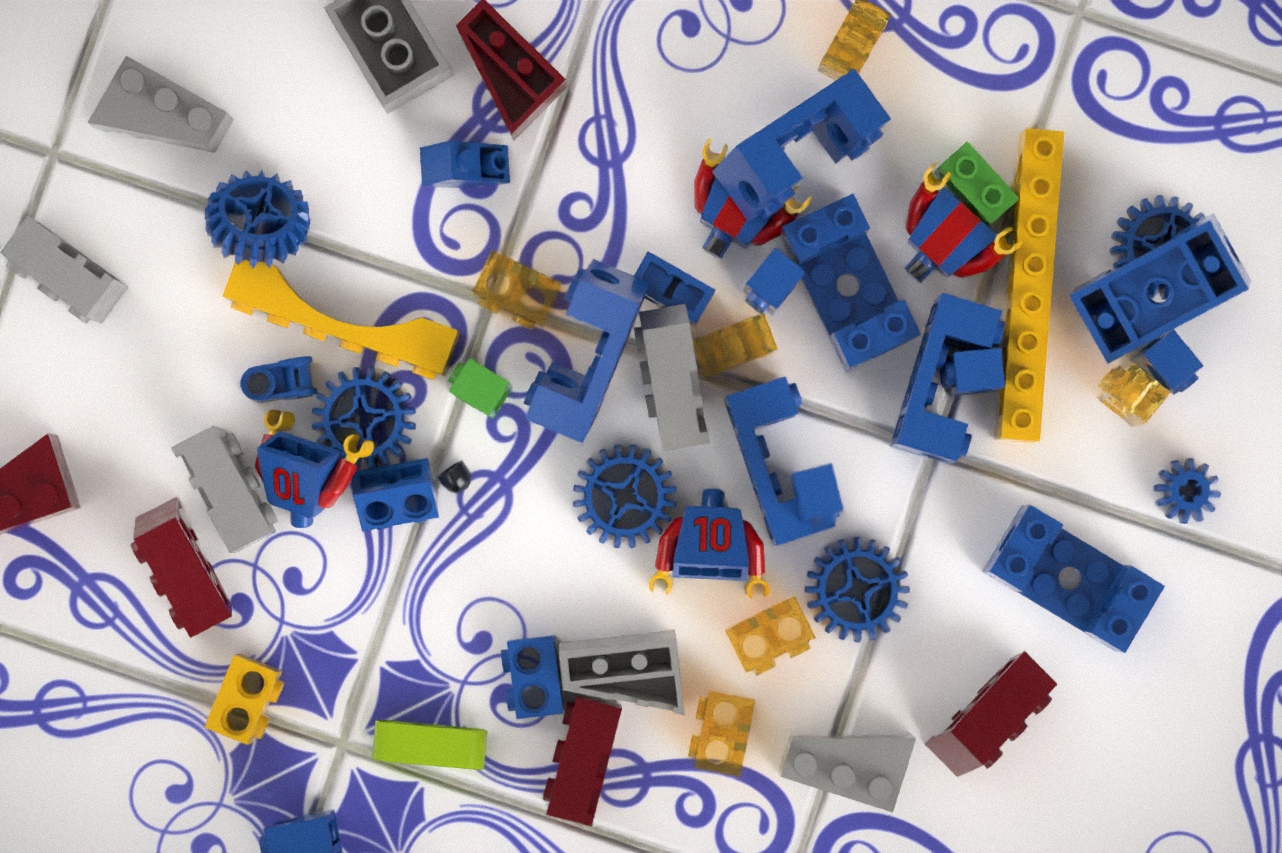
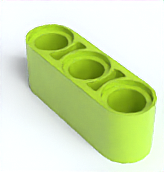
[372,720,488,770]

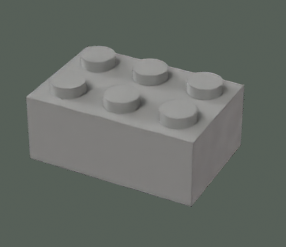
[323,0,453,114]

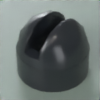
[437,460,472,494]

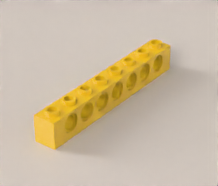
[995,128,1064,443]

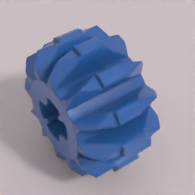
[1153,458,1221,524]

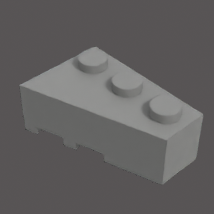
[87,56,234,153]
[0,215,128,324]
[634,304,710,451]
[170,426,278,553]
[559,629,685,715]
[778,734,917,813]

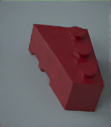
[456,0,567,141]
[0,433,81,535]
[131,497,232,638]
[925,651,1058,777]
[542,695,622,827]

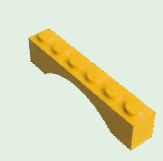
[222,260,460,380]

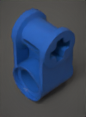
[240,356,318,403]

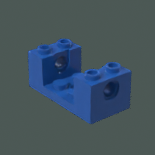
[712,68,891,222]
[781,193,921,372]
[1069,213,1252,364]
[523,259,651,443]
[890,292,1006,464]
[724,376,840,546]
[982,504,1165,653]
[259,809,343,853]

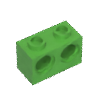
[934,141,1020,227]
[447,358,513,420]

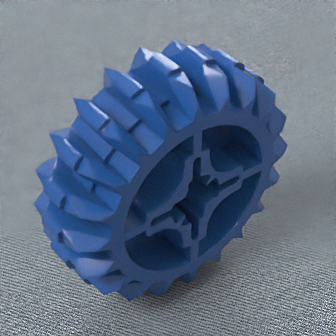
[204,170,311,268]
[1109,195,1205,300]
[312,367,417,471]
[573,444,677,548]
[804,537,910,642]

